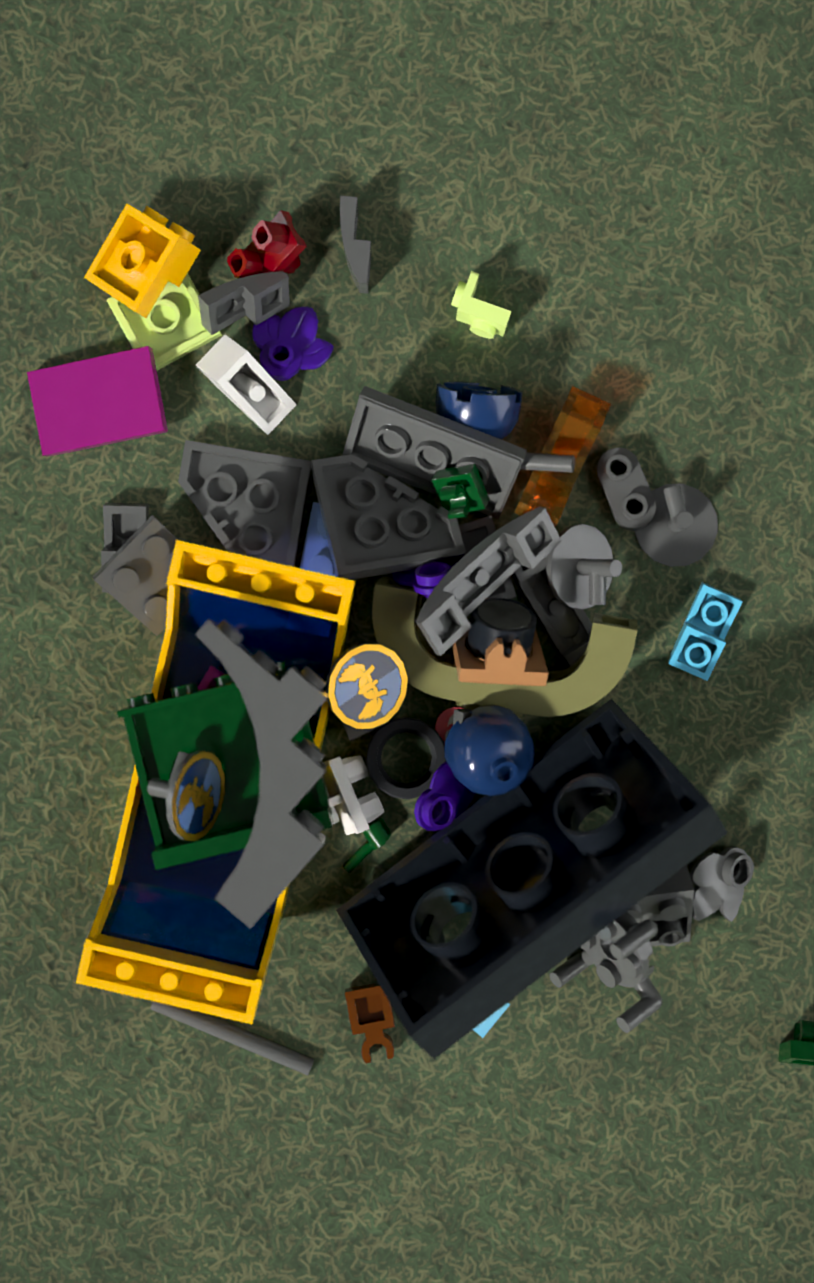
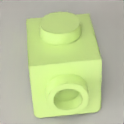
[451,271,512,339]

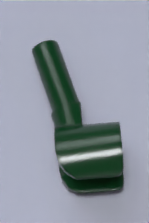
[343,818,391,873]

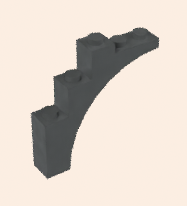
[196,619,328,929]

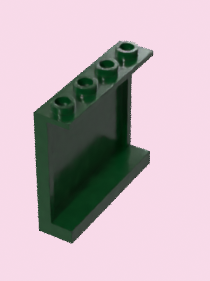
[116,661,334,870]

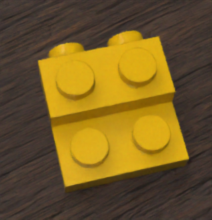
[84,204,201,318]

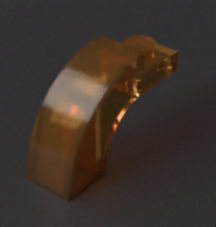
[514,386,611,528]

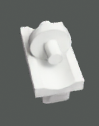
[323,755,384,835]

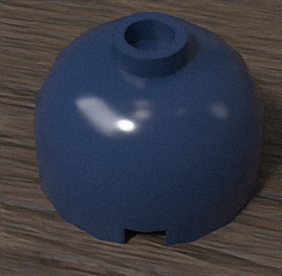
[435,381,523,440]
[445,705,535,796]

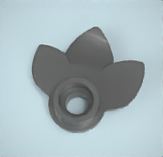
[690,846,754,922]

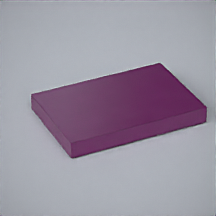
[27,346,168,457]

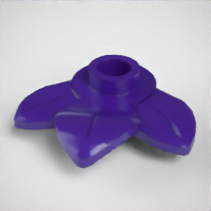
[252,307,334,381]
[392,562,457,598]
[414,761,476,831]

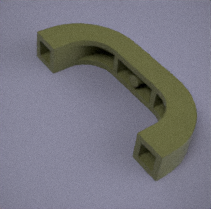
[372,575,638,717]

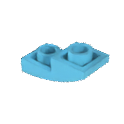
[668,582,743,681]

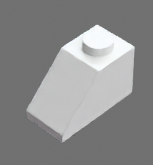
[196,335,297,435]

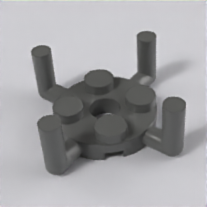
[549,911,663,1033]

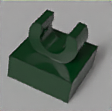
[432,464,490,519]
[778,1020,814,1066]

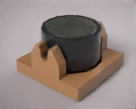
[452,598,548,686]

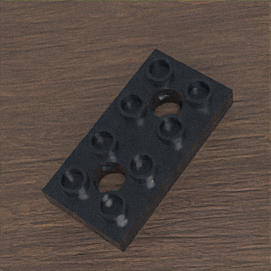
[336,699,727,1059]

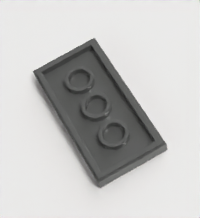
[342,386,527,520]

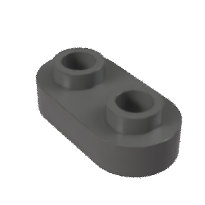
[597,448,656,531]

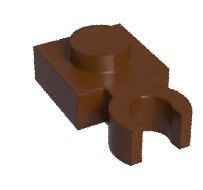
[345,983,395,1064]

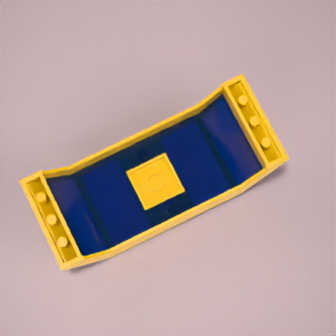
[76,540,355,1024]

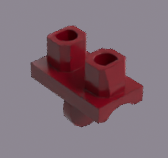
[227,210,307,279]

